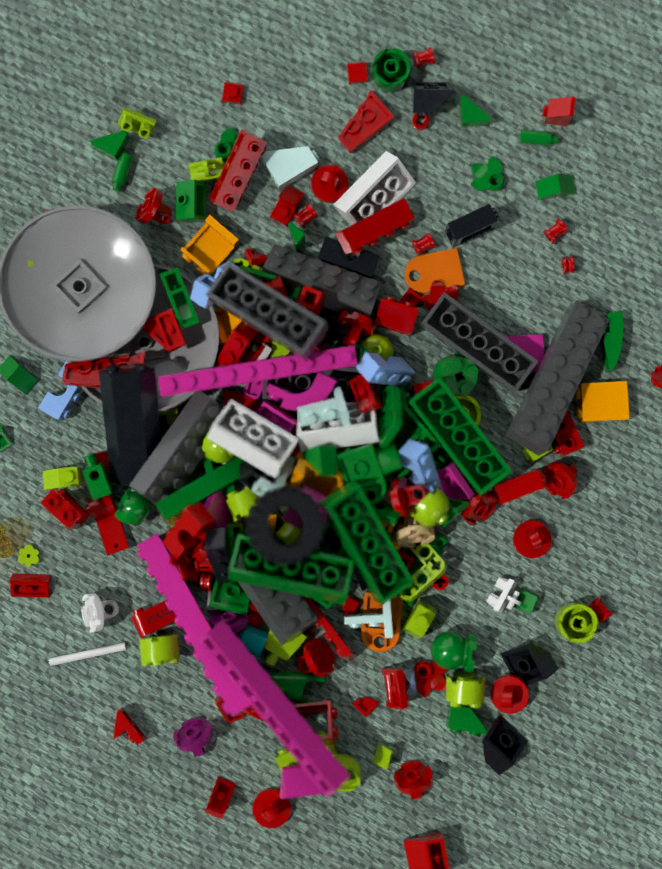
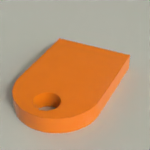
[405,248,465,294]
[361,591,403,652]

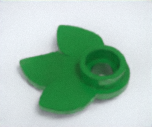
[214,128,238,160]
[470,156,504,191]

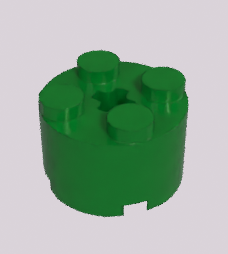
[372,48,411,93]
[433,354,478,396]

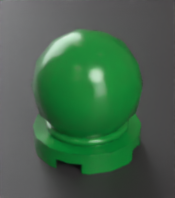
[430,631,477,673]

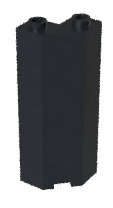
[99,363,161,486]

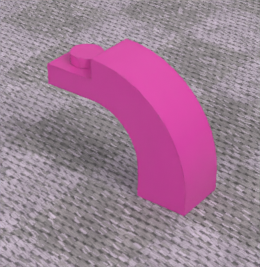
[266,372,336,411]

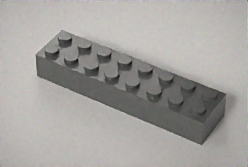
[506,301,609,455]

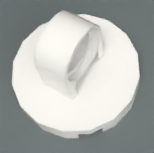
[81,593,119,632]

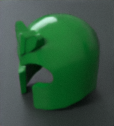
[115,488,151,526]

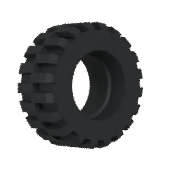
[245,487,326,565]

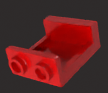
[40,489,89,530]

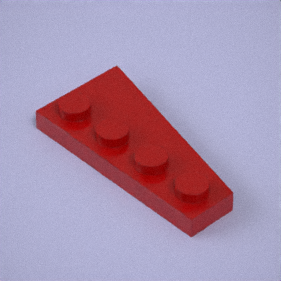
[62,352,146,388]
[302,596,357,661]

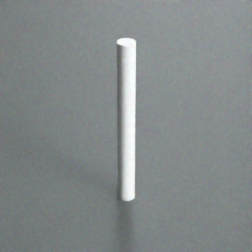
[49,642,126,666]

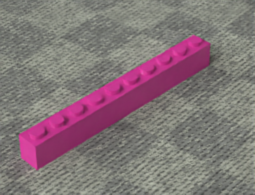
[158,346,357,397]
[137,533,252,717]
[199,620,350,796]

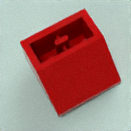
[374,297,419,336]
[403,832,450,869]

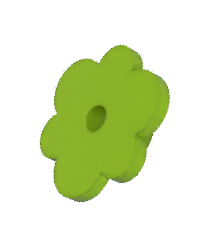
[18,544,39,567]

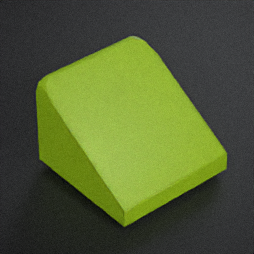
[373,744,393,770]

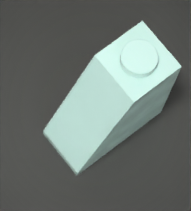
[260,146,319,190]

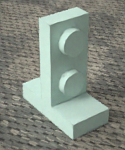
[297,387,351,427]
[251,456,295,511]
[344,600,393,638]

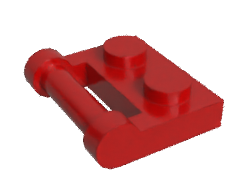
[381,667,409,710]

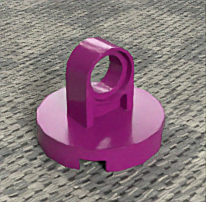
[209,610,249,638]
[173,718,213,757]

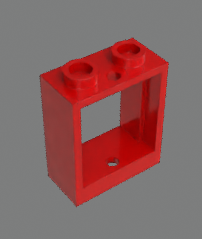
[491,469,546,505]
[294,701,338,746]

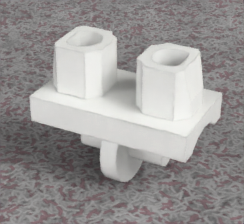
[486,577,522,614]

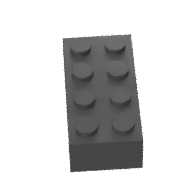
[238,582,318,646]

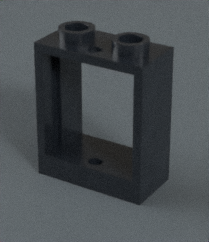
[445,204,499,248]

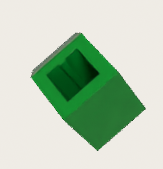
[446,704,487,737]

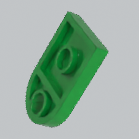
[378,385,402,448]
[336,443,387,505]

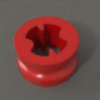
[412,113,429,131]
[561,256,574,274]
[200,574,215,591]

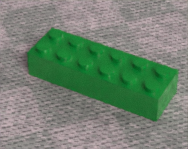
[407,377,512,495]
[319,481,414,605]
[228,534,354,605]

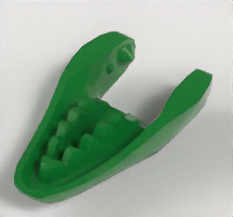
[269,671,327,704]

